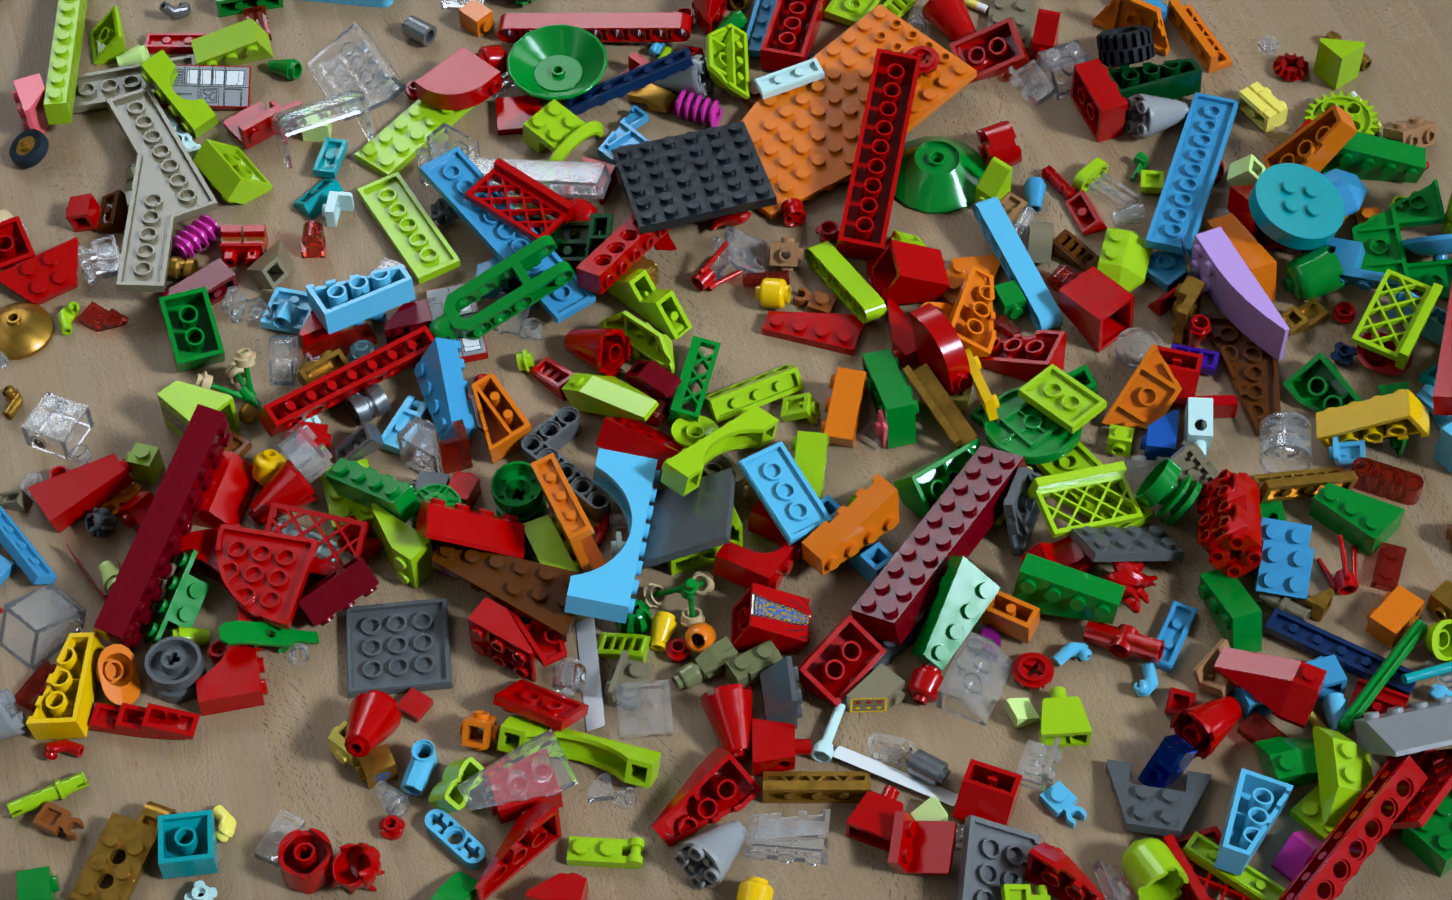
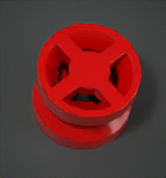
[780,198,806,227]

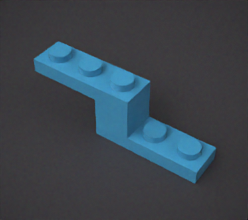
[1296,237,1401,291]

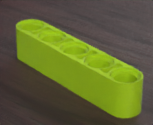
[804,241,887,324]

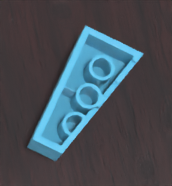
[305,265,416,335]
[1214,768,1294,876]

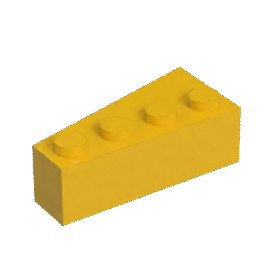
[1316,389,1430,449]
[26,632,104,740]

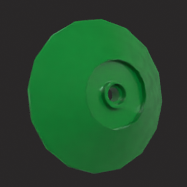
[507,24,608,101]
[894,136,987,214]

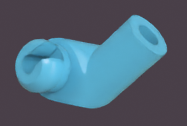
[1052,642,1092,666]
[1134,663,1159,697]

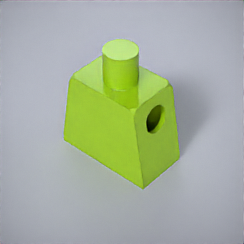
[1039,686,1092,749]

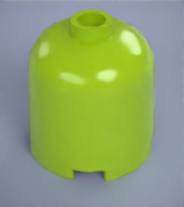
[1121,838,1189,900]

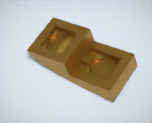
[626,83,678,113]
[1280,299,1329,336]

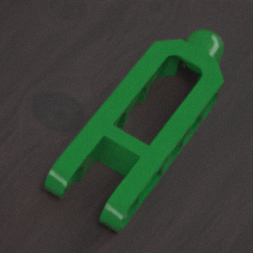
[429,235,575,340]

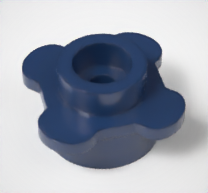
[1330,342,1357,366]

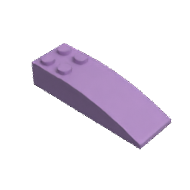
[1191,227,1290,361]

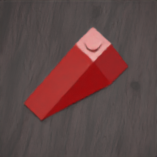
[979,330,1066,382]
[1213,647,1327,729]
[475,802,562,900]

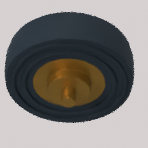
[9,129,49,168]

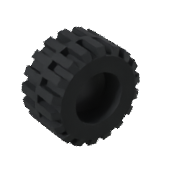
[1096,25,1155,66]

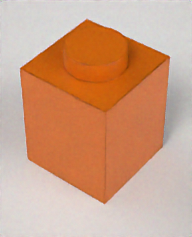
[458,0,494,38]

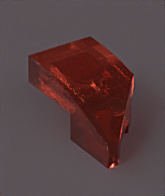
[78,301,129,332]

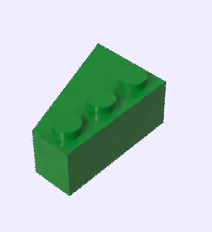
[1309,482,1405,557]

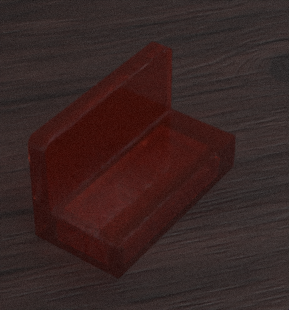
[439,419,473,474]

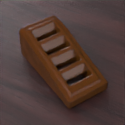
[1052,229,1100,272]

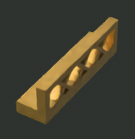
[903,363,979,448]
[1251,466,1358,503]
[763,771,871,803]

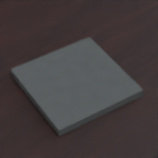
[638,468,736,570]
[345,598,453,698]

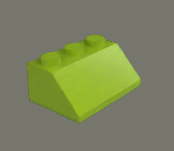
[193,139,274,205]

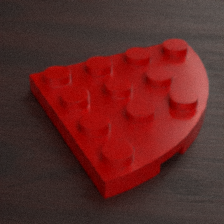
[216,524,319,630]

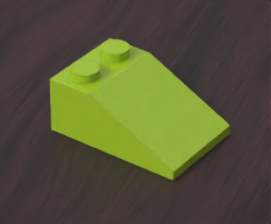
[371,503,436,589]

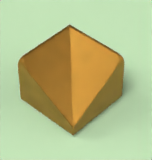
[1304,588,1335,622]

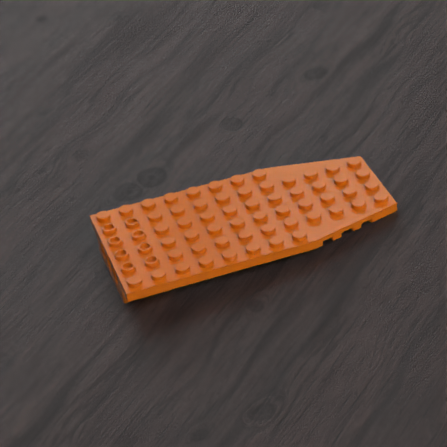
[741,4,977,220]

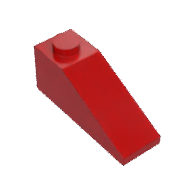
[886,297,919,368]

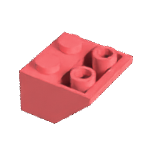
[12,73,50,133]

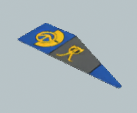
[1180,237,1197,278]

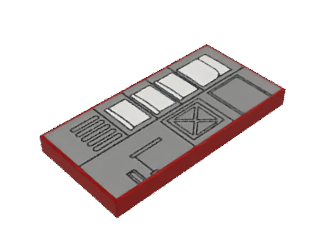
[159,65,251,111]
[425,283,488,363]

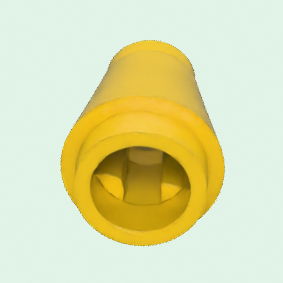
[650,611,677,652]

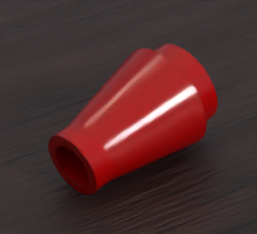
[1186,314,1211,348]

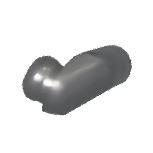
[159,1,191,20]

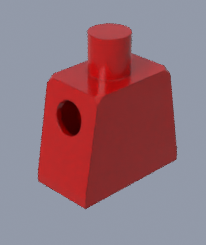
[752,719,811,776]
[845,785,904,852]

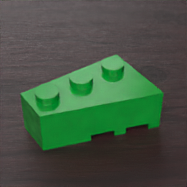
[1197,570,1262,653]

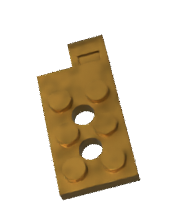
[69,801,177,900]

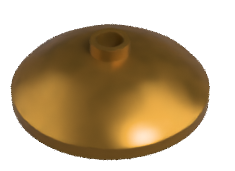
[0,302,54,360]

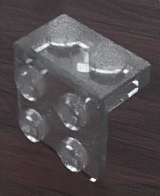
[711,226,767,279]

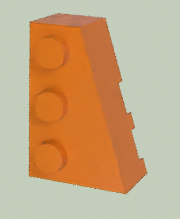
[820,367,868,448]
[471,372,532,464]

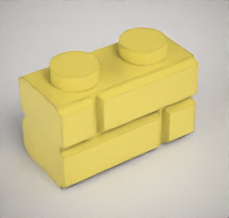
[1237,82,1288,133]

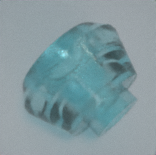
[347,339,377,363]

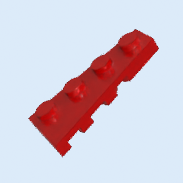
[762,311,865,356]

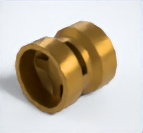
[168,256,199,280]

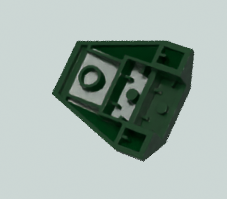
[524,213,614,303]

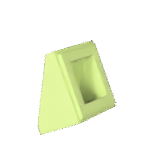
[1004,698,1040,729]
[910,795,948,821]

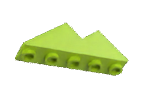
[607,268,692,340]

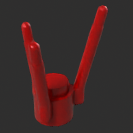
[691,241,749,291]
[1317,535,1359,595]

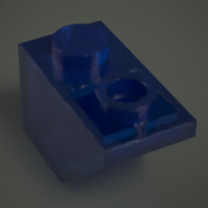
[1137,734,1198,789]

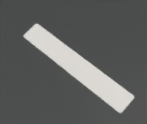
[576,617,605,732]
[832,746,958,806]

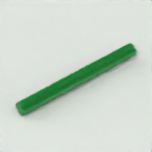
[1337,619,1428,733]

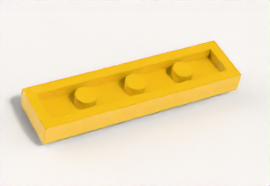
[965,348,1000,422]

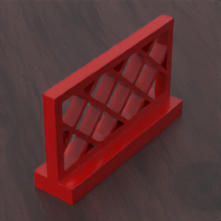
[464,158,574,241]
[265,502,369,576]
[1383,748,1452,837]
[1161,826,1253,900]

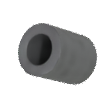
[402,16,437,46]
[907,749,950,787]

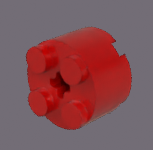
[976,121,1022,167]
[278,828,334,894]

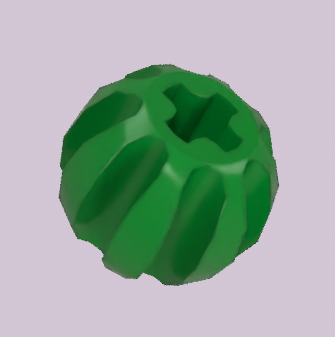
[615,598,652,634]

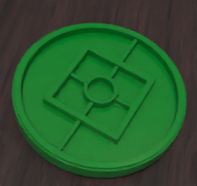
[983,386,1082,464]

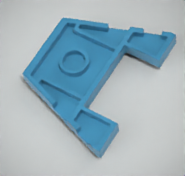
[598,105,649,165]

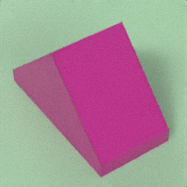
[1271,829,1323,882]

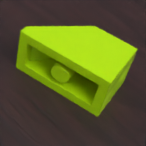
[975,157,1013,203]

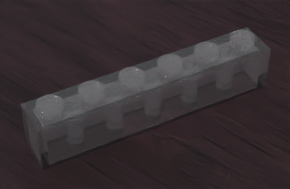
[475,158,611,199]

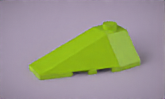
[562,373,659,421]

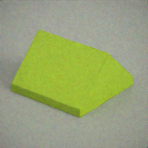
[89,6,127,65]
[1313,38,1365,90]

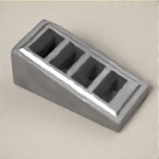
[331,422,384,463]

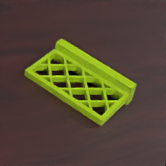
[1351,269,1443,370]
[1027,461,1144,538]

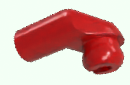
[43,739,85,760]

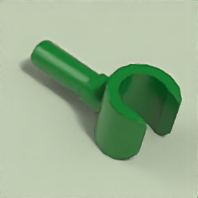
[1130,151,1149,182]

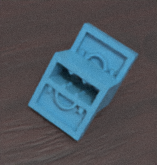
[1254,517,1315,600]

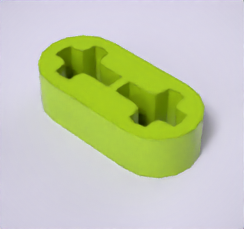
[1072,157,1109,192]

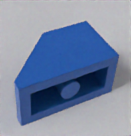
[1140,409,1179,462]

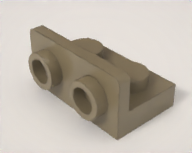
[1170,440,1218,500]
[604,650,654,713]

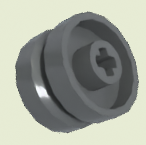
[144,636,207,704]

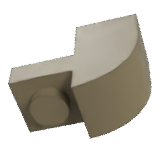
[1028,221,1054,264]

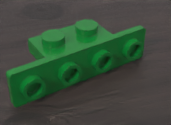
[144,549,210,645]

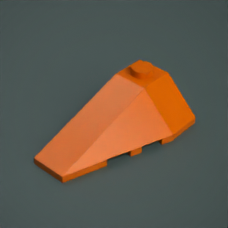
[948,265,996,357]

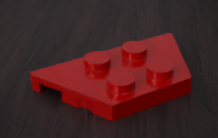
[0,237,80,305]

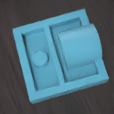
[260,286,312,334]

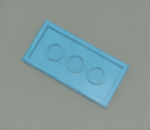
[738,441,833,546]

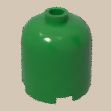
[1283,245,1345,301]

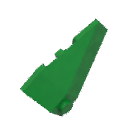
[1283,352,1366,442]
[893,438,981,518]
[1253,736,1372,787]

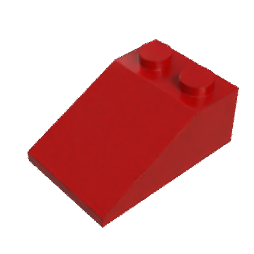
[949,17,1031,84]

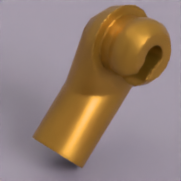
[2,385,23,420]

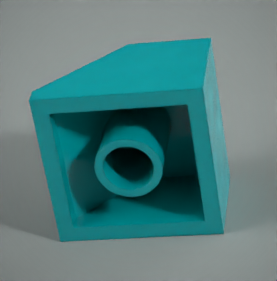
[158,809,218,879]

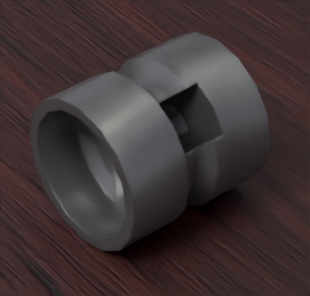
[345,383,391,426]

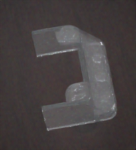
[272,89,373,169]

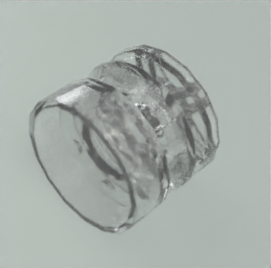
[1259,411,1313,473]

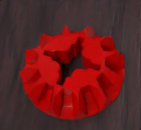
[906,46,940,76]
[1273,52,1309,81]
[1012,652,1054,691]

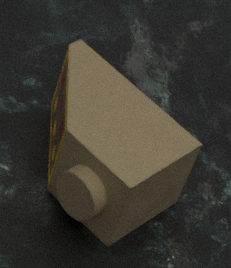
[846,663,905,713]

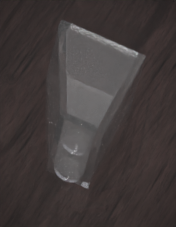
[0,583,87,672]

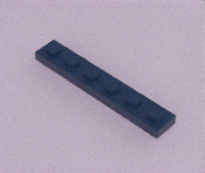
[566,46,694,115]
[1263,608,1417,696]

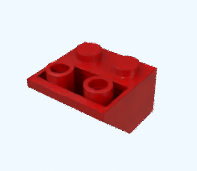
[1157,346,1203,408]
[952,759,1023,826]

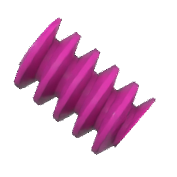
[673,89,723,127]
[172,215,222,260]

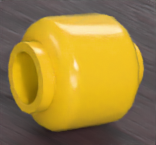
[755,278,791,309]
[252,449,286,487]
[736,877,774,900]

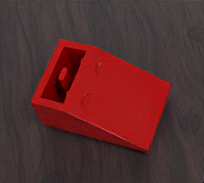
[467,597,537,683]

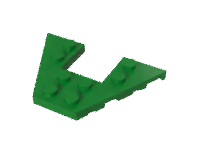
[1351,179,1452,301]

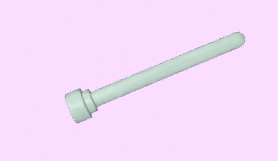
[811,690,852,764]

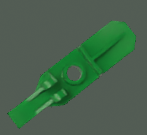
[218,621,319,653]

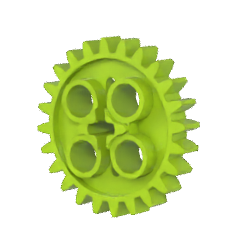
[1303,91,1379,136]

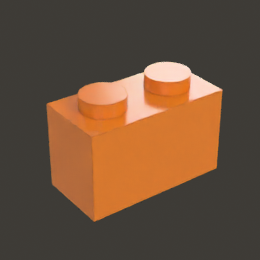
[1365,585,1425,648]
[982,591,1040,644]

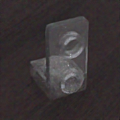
[221,286,273,323]

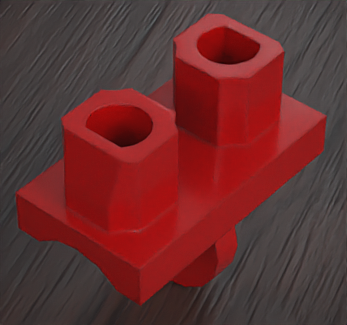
[337,515,382,565]

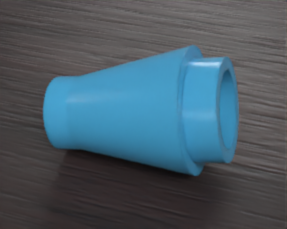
[1023,177,1046,213]

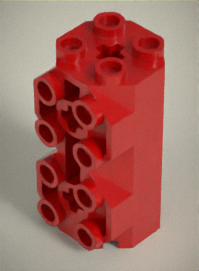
[1197,469,1262,578]

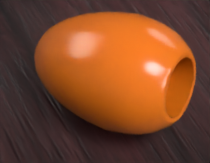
[685,622,716,654]

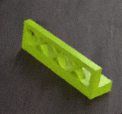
[703,363,805,423]

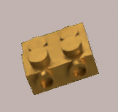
[1171,276,1206,345]
[297,348,349,413]

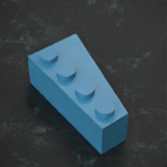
[413,337,477,445]

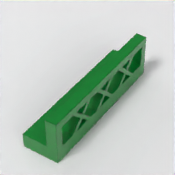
[667,336,721,425]

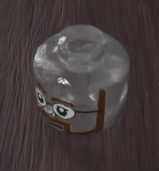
[551,657,587,698]

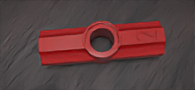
[1083,621,1165,664]

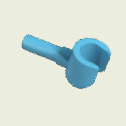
[1428,684,1452,699]

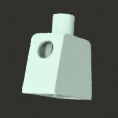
[1183,397,1213,459]

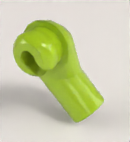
[58,302,80,336]

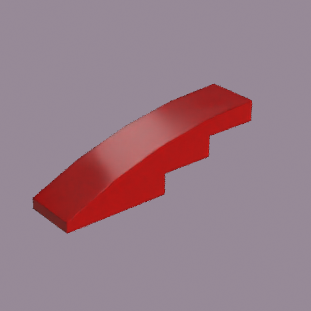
[89,702,200,740]

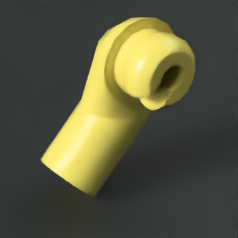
[213,805,237,843]

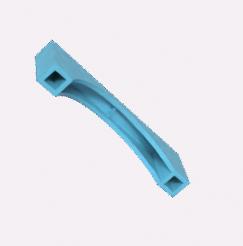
[564,448,661,624]

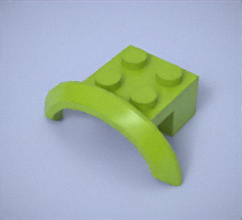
[522,99,604,181]

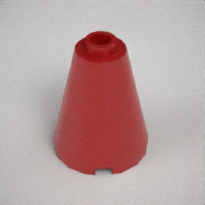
[922,0,976,42]
[564,328,631,376]
[247,460,319,525]
[700,684,753,761]
[344,690,402,757]
[1170,696,1242,759]

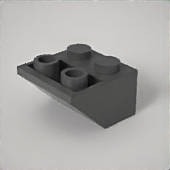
[760,656,802,729]

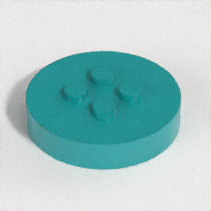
[1249,163,1345,250]

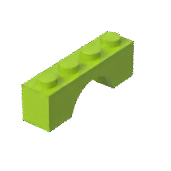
[140,49,218,139]

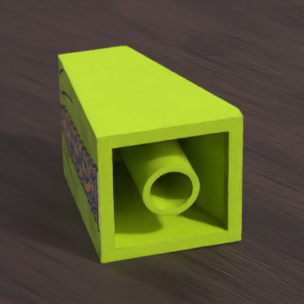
[157,380,240,438]

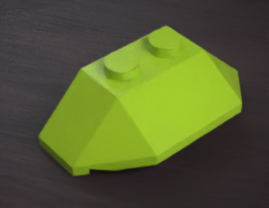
[706,23,750,100]
[1097,227,1153,292]
[599,310,675,375]
[1312,726,1373,827]

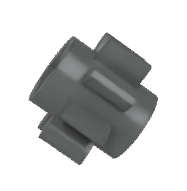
[431,198,459,226]
[85,508,117,538]

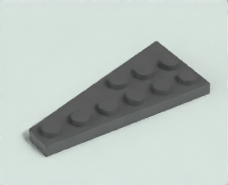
[957,815,1042,900]

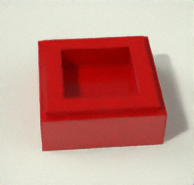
[396,687,433,723]

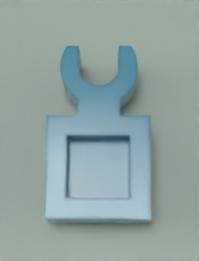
[1039,780,1087,829]

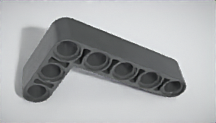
[521,406,611,523]

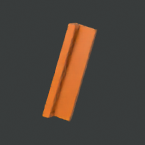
[1167,0,1233,73]

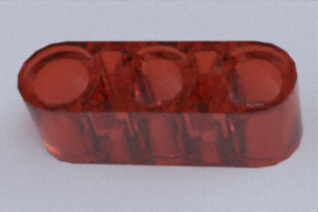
[1350,457,1424,505]

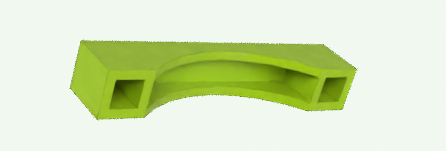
[660,405,779,497]
[497,714,662,789]

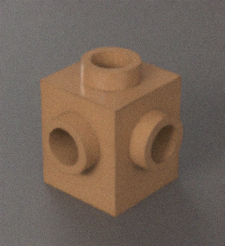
[769,237,804,271]

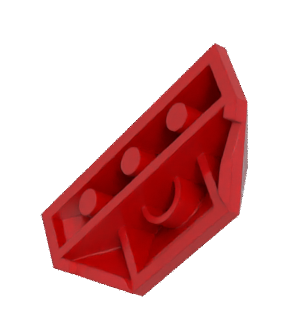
[692,0,730,36]

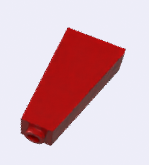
[27,453,134,533]

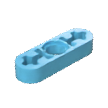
[424,809,487,870]

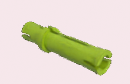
[6,771,89,819]

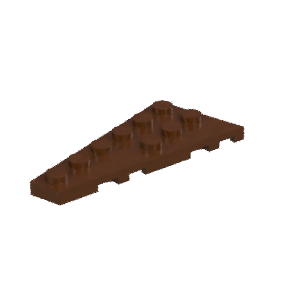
[1203,314,1282,437]
[431,541,583,642]

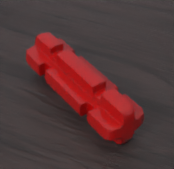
[1042,165,1076,200]

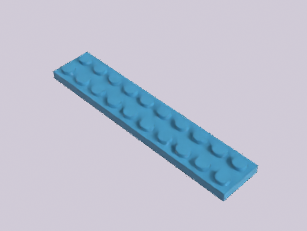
[1145,92,1239,257]
[420,146,596,324]

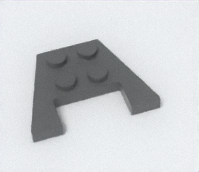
[1105,759,1212,838]

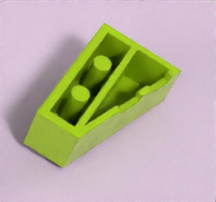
[791,431,830,500]

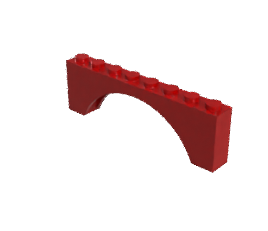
[181,524,268,716]

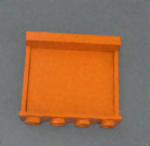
[530,453,606,573]

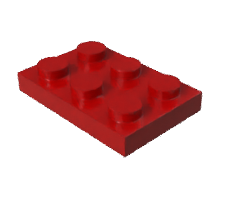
[493,679,589,731]

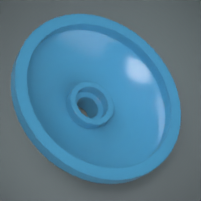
[1402,234,1452,261]

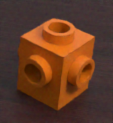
[460,710,500,751]

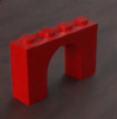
[713,500,807,589]

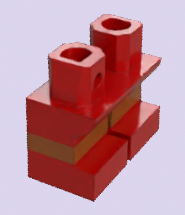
[219,225,268,268]

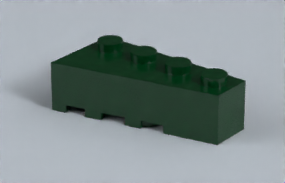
[1106,58,1202,99]

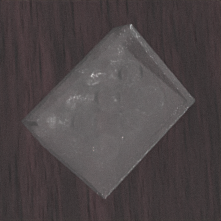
[306,22,407,122]

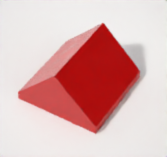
[0,216,36,269]

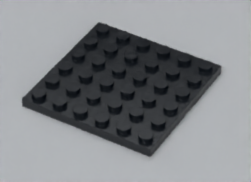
[611,121,777,234]

